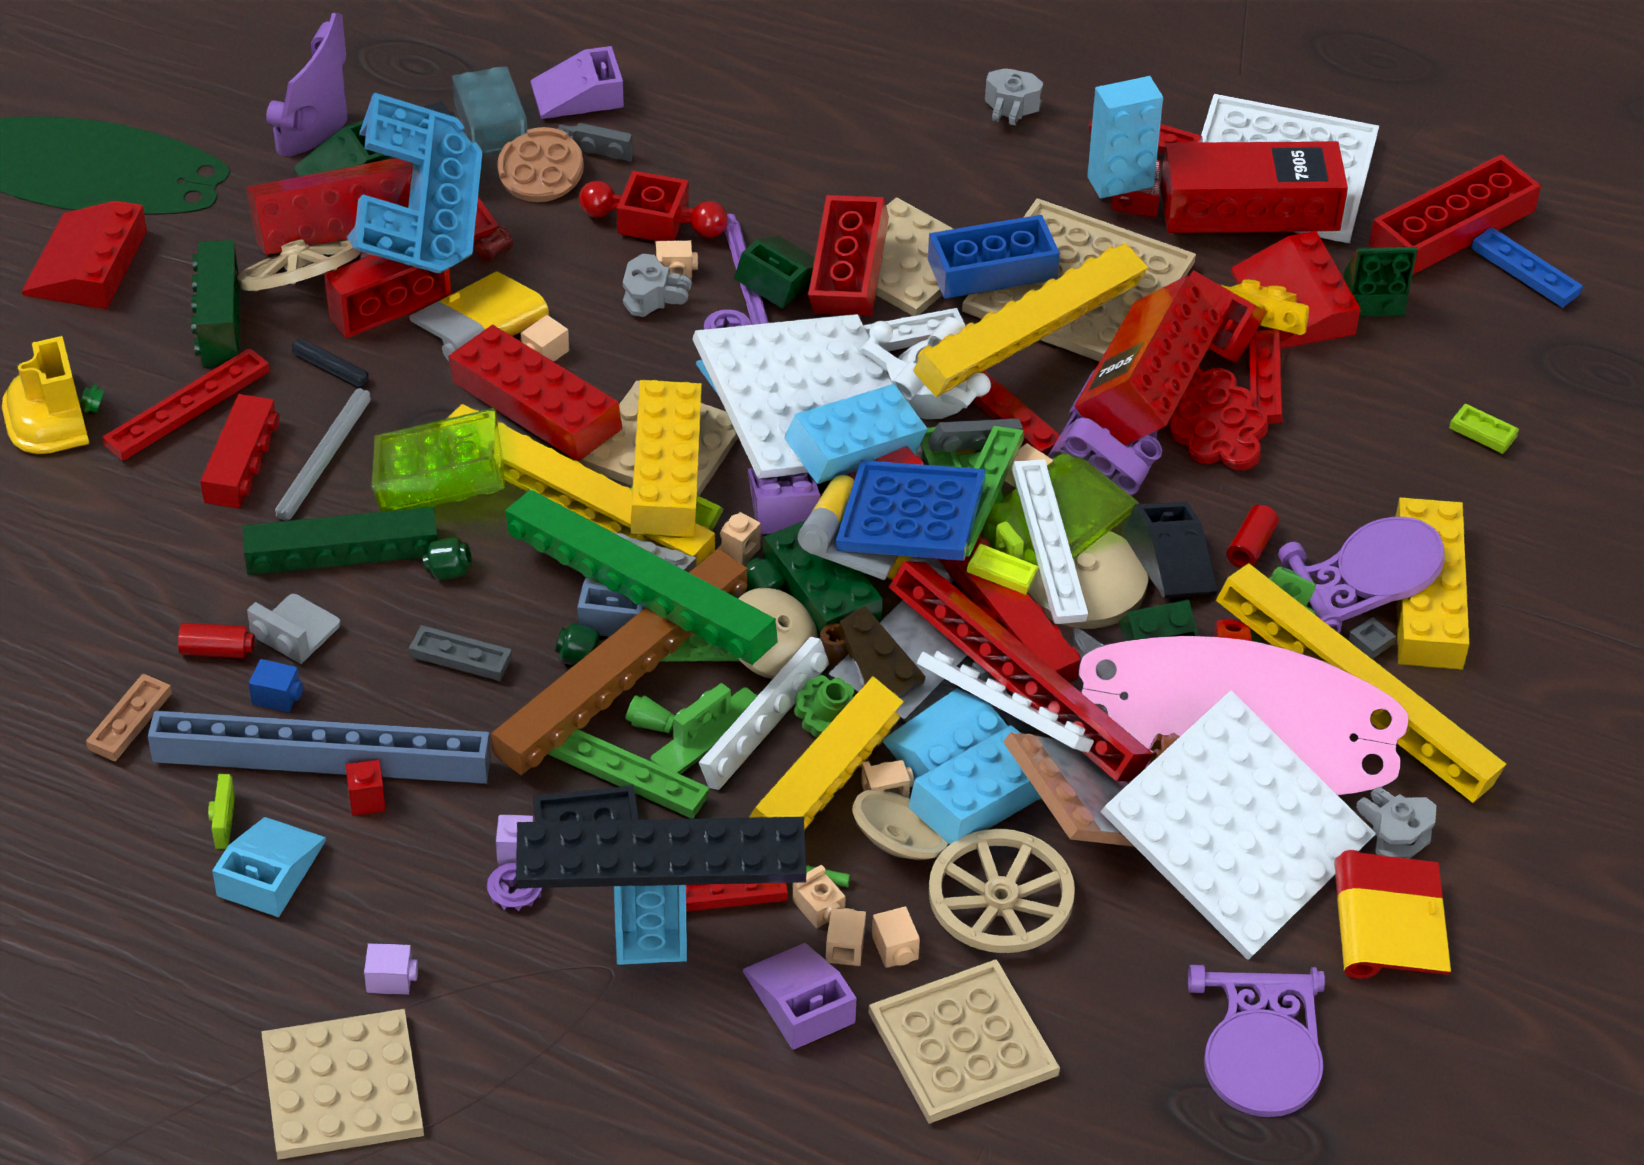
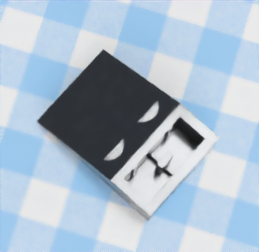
[1122,501,1218,598]

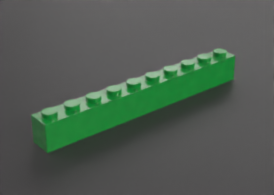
[505,489,778,665]

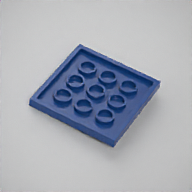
[836,460,986,561]

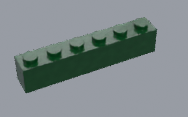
[242,507,438,575]

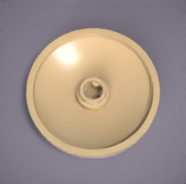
[1023,526,1148,629]

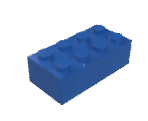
[928,215,1060,299]

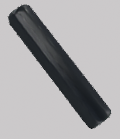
[291,338,369,388]

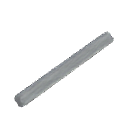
[275,388,371,521]

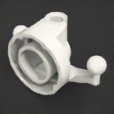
[861,317,991,419]

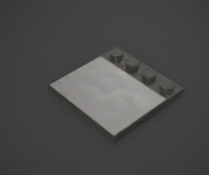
[826,599,975,727]

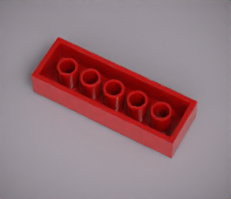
[1369,154,1541,275]
[448,324,623,462]

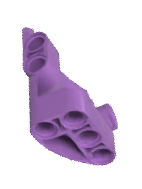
[266,13,348,156]
[1048,370,1162,495]

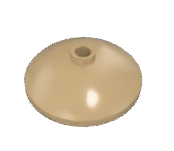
[738,588,818,679]
[852,790,948,860]

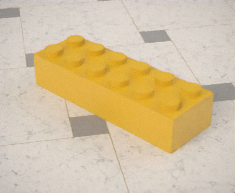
[631,380,702,537]
[1395,497,1469,670]
[749,676,904,831]

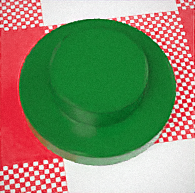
[80,383,105,413]

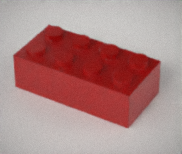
[808,195,889,316]
[324,255,451,339]

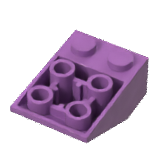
[530,46,624,119]
[748,468,820,534]
[743,943,857,1050]

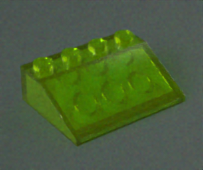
[372,408,505,512]
[983,453,1139,566]

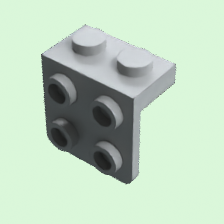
[247,594,340,664]

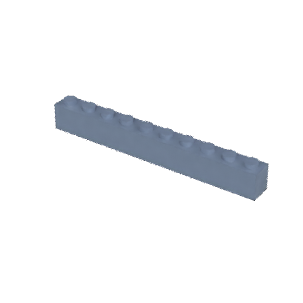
[148,711,491,784]

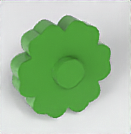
[794,675,854,738]

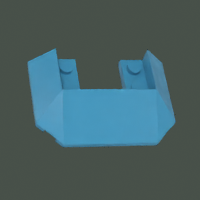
[347,92,483,274]

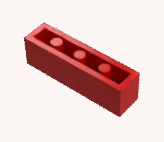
[200,394,280,508]

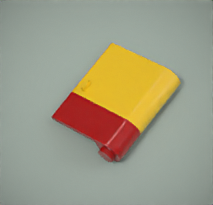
[1334,850,1451,979]

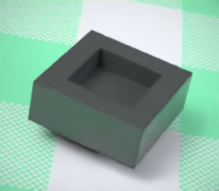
[1349,617,1396,659]

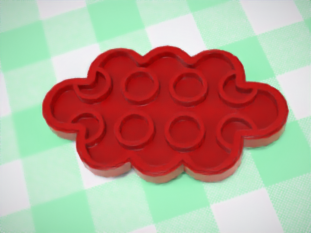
[1168,367,1268,470]

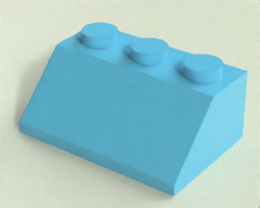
[883,688,1008,780]

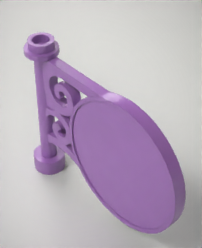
[1278,516,1445,633]
[1188,965,1325,1117]

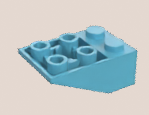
[212,817,326,917]

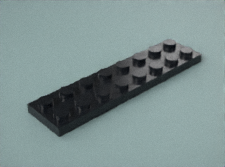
[516,817,807,888]

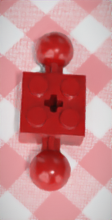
[579,170,728,241]

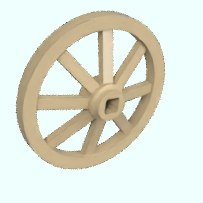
[237,239,361,292]
[929,829,1075,953]

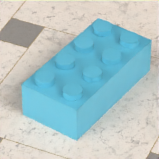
[1087,76,1163,199]
[784,384,927,484]
[908,725,1041,844]
[614,885,687,965]

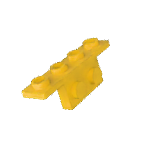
[1221,280,1309,335]

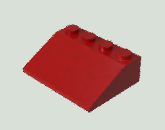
[22,201,147,309]
[1231,231,1360,349]

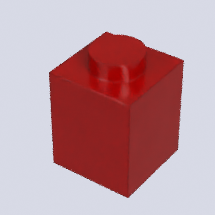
[345,760,386,816]

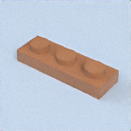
[86,674,172,762]

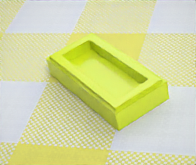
[967,544,1039,595]

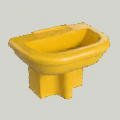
[2,336,89,454]

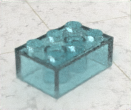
[452,66,527,153]

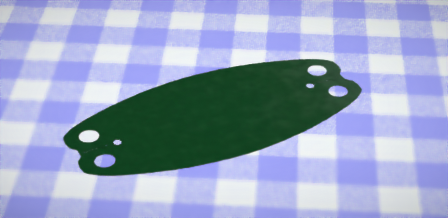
[0,117,230,214]

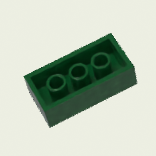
[191,240,240,368]
[763,520,882,639]

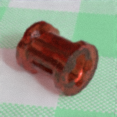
[474,226,514,262]

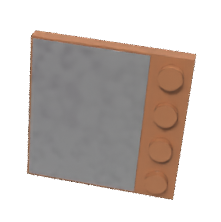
[1003,732,1135,847]

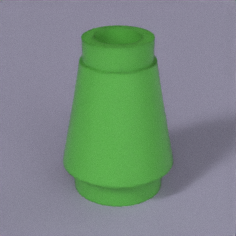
[625,695,676,734]

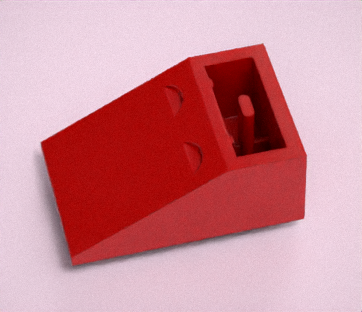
[1189,270,1267,364]

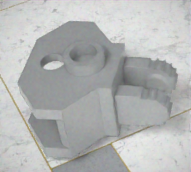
[985,68,1043,125]
[623,254,692,317]
[1356,787,1437,859]

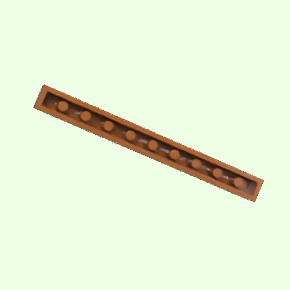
[491,549,748,776]

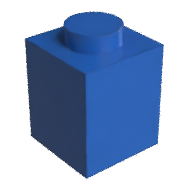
[248,659,303,713]

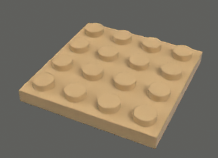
[876,197,953,316]
[581,381,739,496]
[868,959,1060,1124]
[261,1009,424,1160]

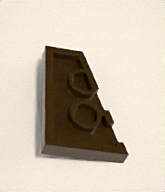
[838,606,926,698]

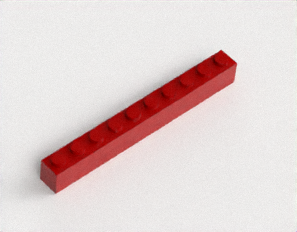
[875,446,1081,683]
[889,561,1154,782]

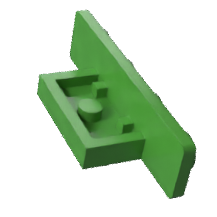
[651,683,757,774]

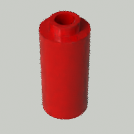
[1226,505,1279,569]
[178,622,255,659]

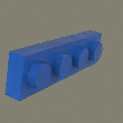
[1471,227,1583,308]

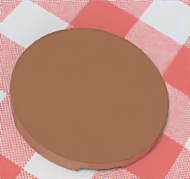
[497,127,584,202]

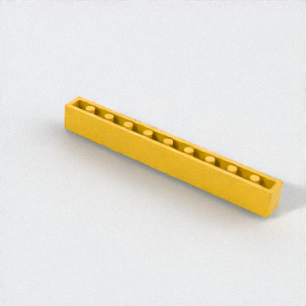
[913,242,1149,397]
[439,404,715,566]
[1216,563,1506,803]

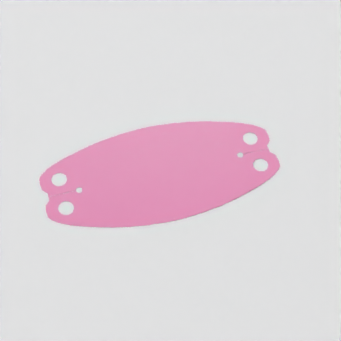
[1079,636,1408,795]

